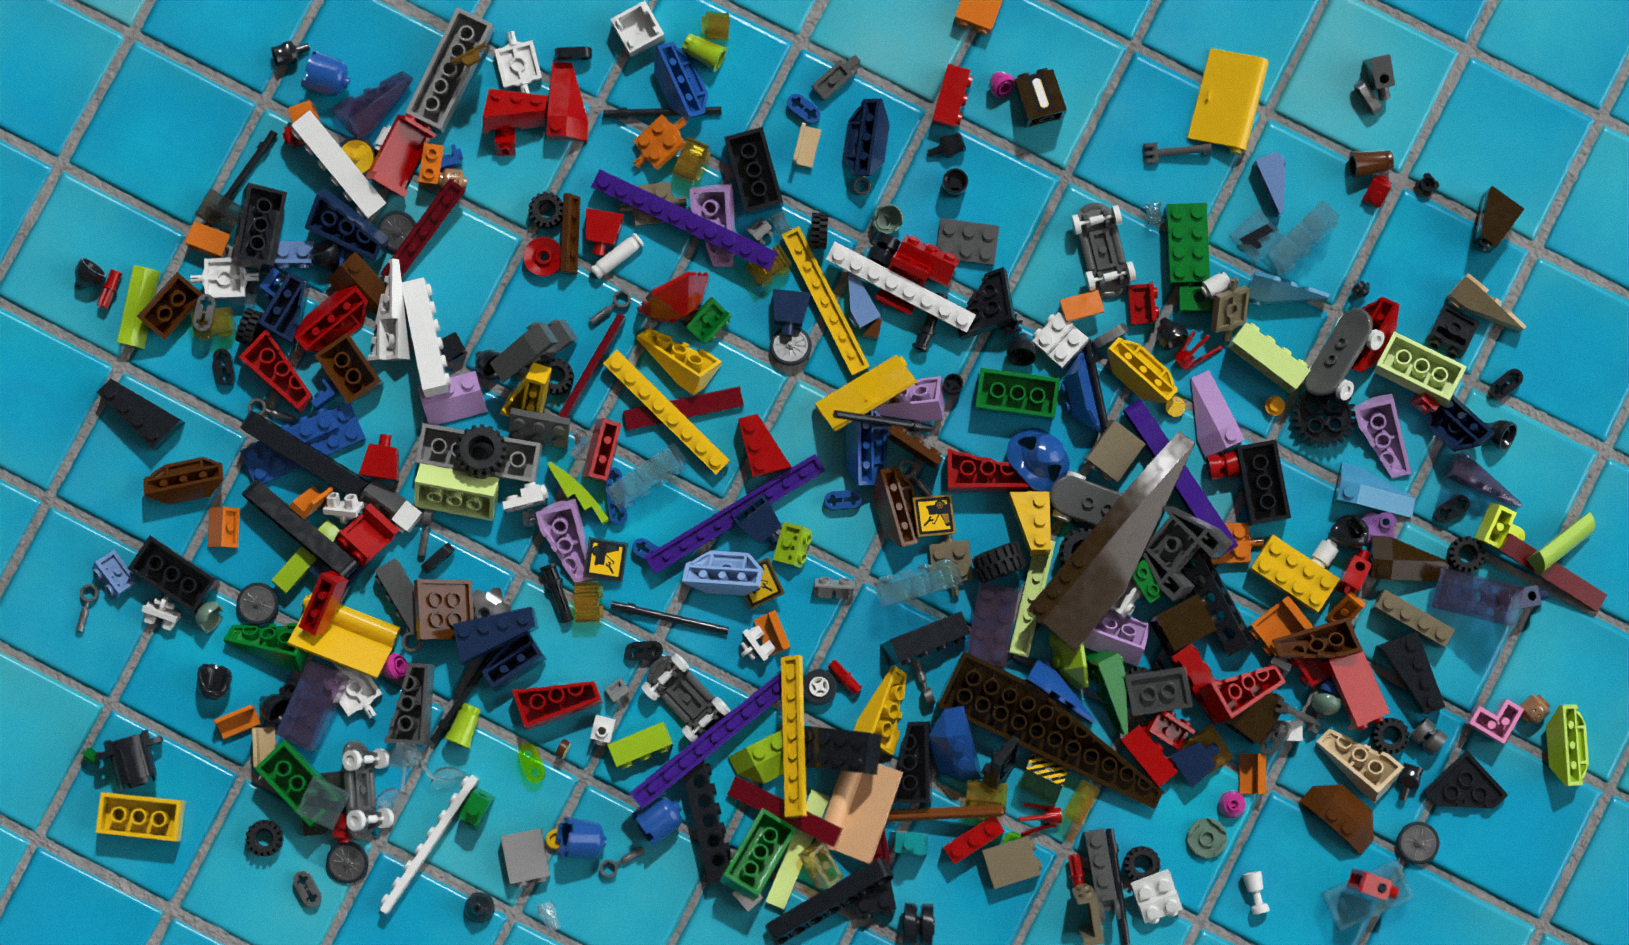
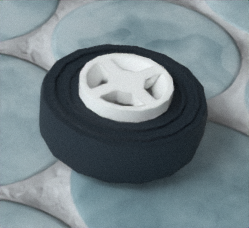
[803,669,837,705]

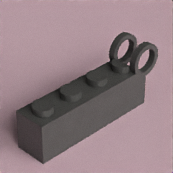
[375,558,424,652]
[1083,828,1121,923]

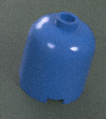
[301,50,351,97]
[631,796,682,847]
[556,817,607,859]

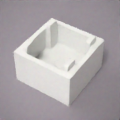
[611,1,665,58]

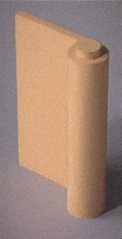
[815,763,903,864]

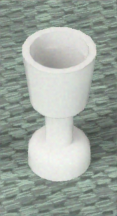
[1242,871,1270,915]

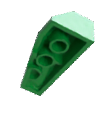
[223,623,309,672]
[1085,650,1128,735]

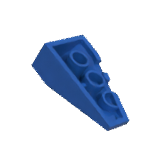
[1024,658,1095,724]

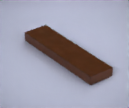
[560,193,581,275]

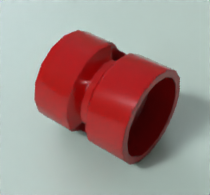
[1206,451,1239,481]

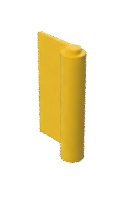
[1187,48,1269,155]
[814,355,917,432]
[287,593,401,679]

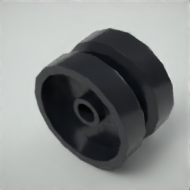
[903,903,935,945]

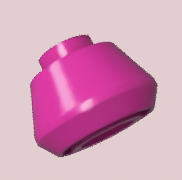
[989,71,1015,97]
[382,653,408,680]
[1218,791,1246,818]

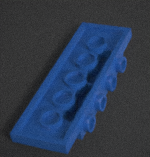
[240,403,366,484]

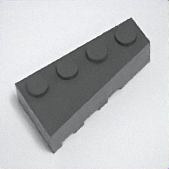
[384,663,435,745]

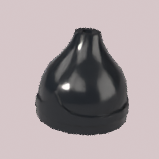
[309,240,340,272]
[74,257,106,291]
[1158,317,1189,350]
[1007,333,1037,366]
[475,350,501,380]
[1485,420,1517,450]
[259,694,292,725]
[464,892,495,923]

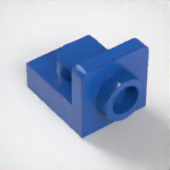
[440,144,464,172]
[259,267,282,300]
[311,378,338,410]

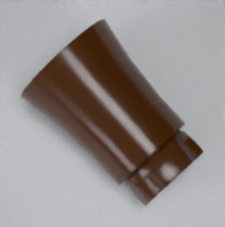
[1349,150,1394,179]

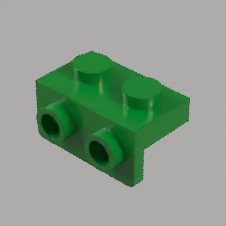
[684,297,732,344]
[1132,559,1165,603]

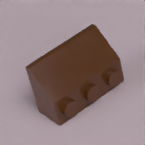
[137,272,203,340]
[315,333,384,404]

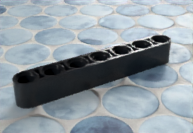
[240,410,369,499]
[242,479,359,579]
[765,858,894,945]

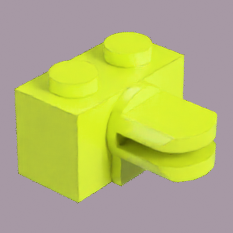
[1474,503,1525,549]

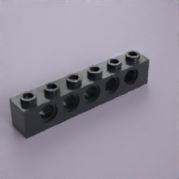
[1182,547,1255,656]
[683,760,731,884]

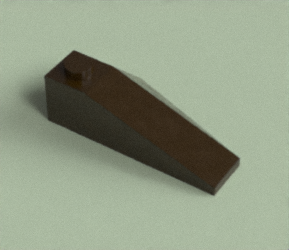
[1368,535,1450,581]

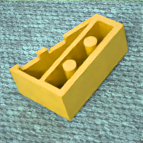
[499,362,552,417]
[1008,492,1051,556]

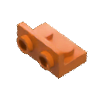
[418,143,444,187]

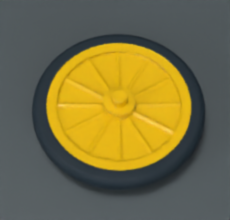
[339,137,377,177]

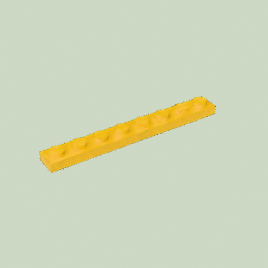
[781,226,870,376]
[603,350,730,475]
[781,655,807,818]

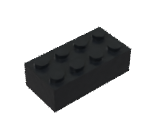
[724,127,784,217]
[230,183,287,273]
[1234,439,1291,527]
[127,535,220,613]
[804,726,882,775]

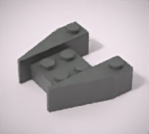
[490,319,578,383]
[1143,506,1233,601]

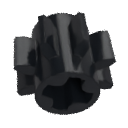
[999,314,1023,338]

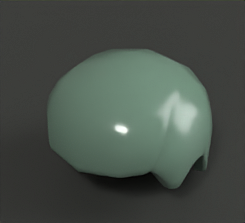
[871,204,903,235]
[195,601,224,633]
[1311,692,1342,716]

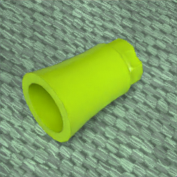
[682,34,727,72]
[444,703,481,749]

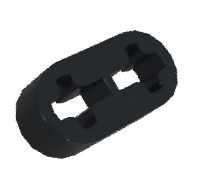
[555,47,592,61]
[213,348,236,386]
[1488,369,1523,400]
[1433,495,1470,523]
[420,542,455,574]
[625,641,663,660]

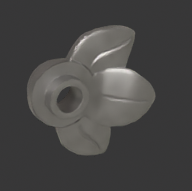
[473,587,511,619]

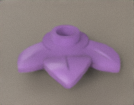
[1361,511,1396,543]

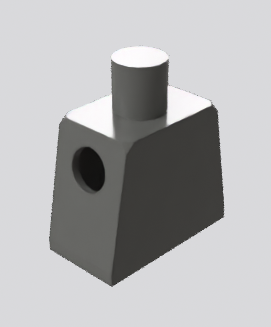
[1363,54,1395,101]

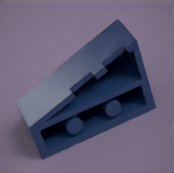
[258,272,310,346]
[482,633,547,692]

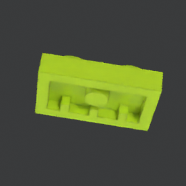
[773,522,812,568]

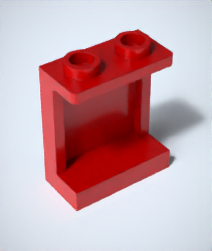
[875,251,932,314]
[334,503,399,567]

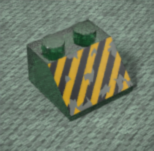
[1016,752,1069,805]

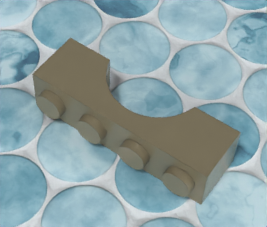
[1371,590,1455,648]

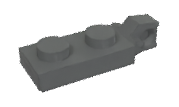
[811,55,861,102]

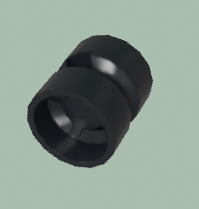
[941,168,968,199]
[866,232,901,268]

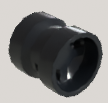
[943,373,963,395]

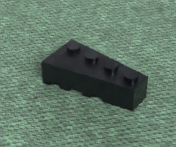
[96,378,185,450]
[880,611,970,667]
[1376,631,1445,714]
[893,721,933,803]

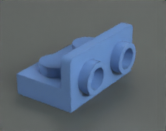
[274,241,315,269]
[92,550,138,600]

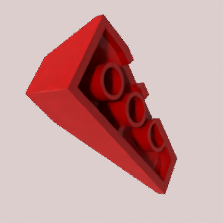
[546,61,589,141]

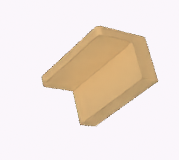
[793,123,821,169]
[252,727,277,768]

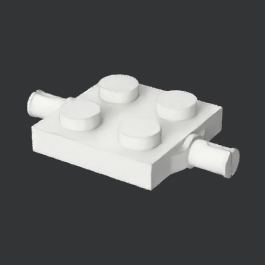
[494,31,542,93]
[190,258,259,299]
[326,662,383,719]

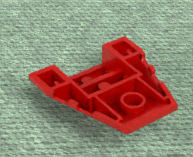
[637,272,709,324]

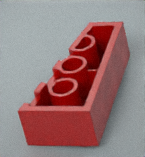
[239,328,313,414]
[947,449,1028,493]
[1167,643,1219,724]
[1198,665,1286,724]
[512,681,603,730]

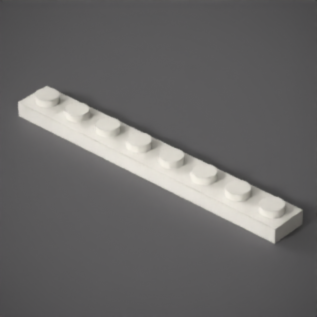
[826,242,976,333]
[379,775,480,914]

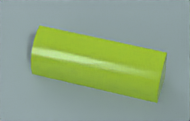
[117,265,161,349]
[1527,512,1595,575]

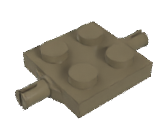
[619,182,687,226]
[1211,277,1250,341]
[929,534,974,597]

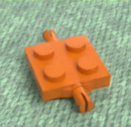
[633,114,688,170]
[1210,522,1264,565]

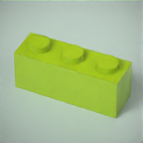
[608,722,673,769]

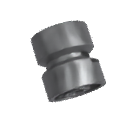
[1409,717,1448,755]

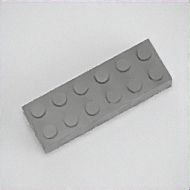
[405,7,495,134]
[416,423,543,483]

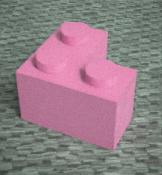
[1464,699,1524,744]

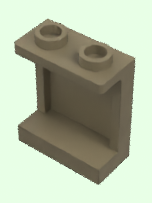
[1082,419,1146,483]
[981,836,1043,889]
[1072,884,1104,945]

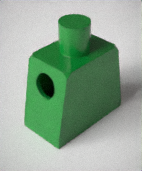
[458,787,495,830]

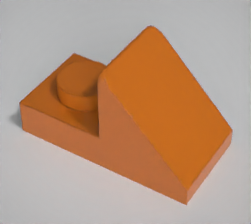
[1325,591,1366,622]

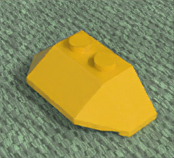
[1107,337,1178,403]

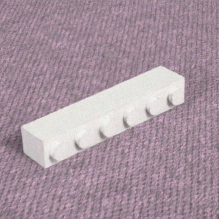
[291,110,387,218]
[402,277,451,397]

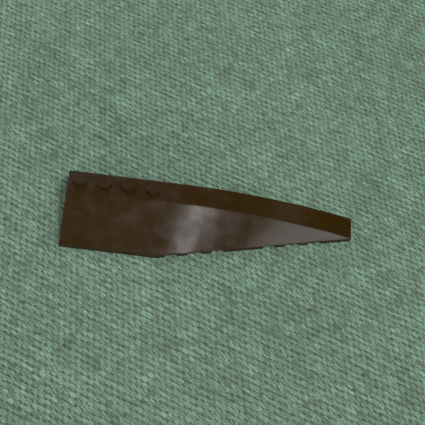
[1027,431,1195,651]
[936,651,1164,809]

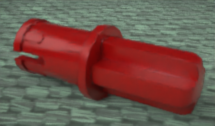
[97,269,123,309]
[828,659,862,696]
[1068,854,1085,888]

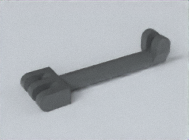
[1143,142,1212,164]
[1275,700,1324,734]

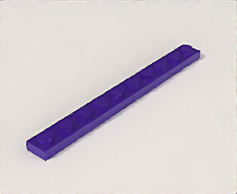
[591,169,778,271]
[645,454,825,574]
[629,671,782,809]

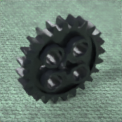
[1292,389,1357,449]

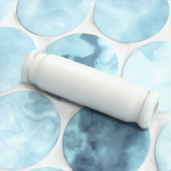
[590,233,644,279]

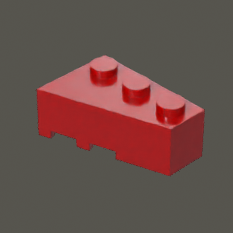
[483,89,548,133]
[738,414,792,479]

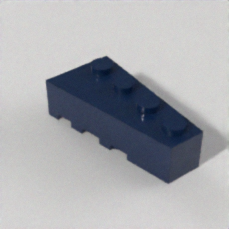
[305,188,390,261]
[453,606,539,665]

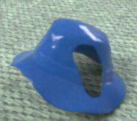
[1007,427,1070,492]

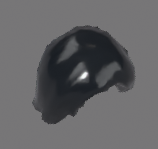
[1328,514,1369,550]
[197,664,232,700]

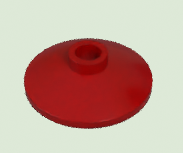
[524,237,561,276]

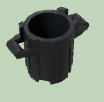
[95,730,163,790]

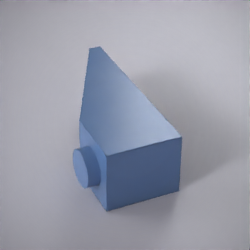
[1253,151,1286,217]
[847,271,881,330]

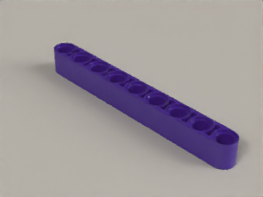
[1123,399,1238,557]

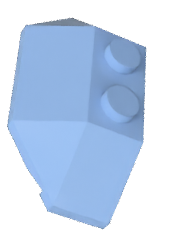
[682,551,763,596]

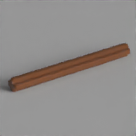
[887,805,1004,822]

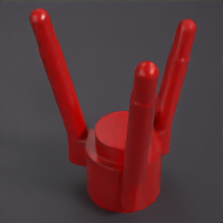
[1174,331,1223,370]
[1018,803,1062,836]

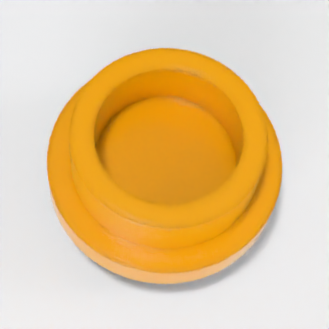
[1265,396,1285,416]

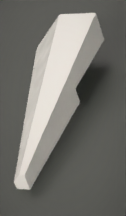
[368,259,410,361]

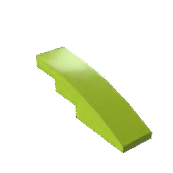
[547,462,610,525]
[271,520,340,594]

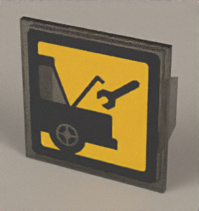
[583,537,628,583]

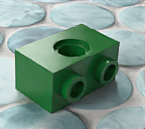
[1177,283,1214,313]

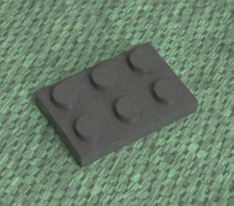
[937,218,1000,266]
[509,408,570,449]
[1125,666,1193,716]

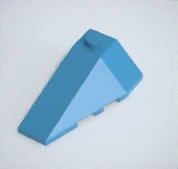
[1248,271,1330,306]
[1333,463,1416,518]

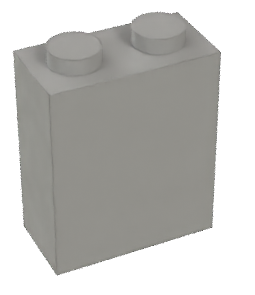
[501,828,551,887]

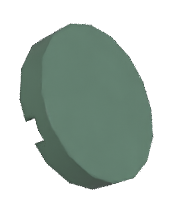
[1187,818,1227,858]

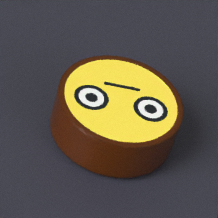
[555,739,572,760]

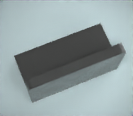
[358,478,407,522]

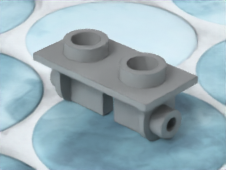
[814,577,855,599]

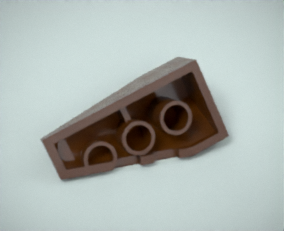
[327,252,407,316]
[1272,617,1363,658]

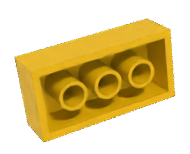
[1248,535,1340,613]
[96,792,186,841]

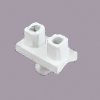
[323,492,364,525]
[142,595,183,631]
[740,625,776,662]

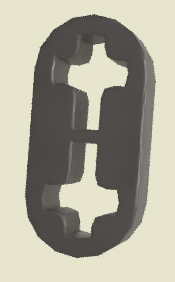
[1354,80,1383,116]
[193,294,216,332]
[1092,323,1129,350]
[1259,720,1292,755]
[293,871,322,907]

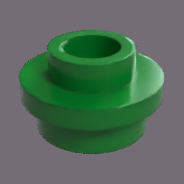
[81,747,100,764]

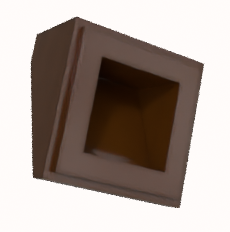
[863,318,882,340]

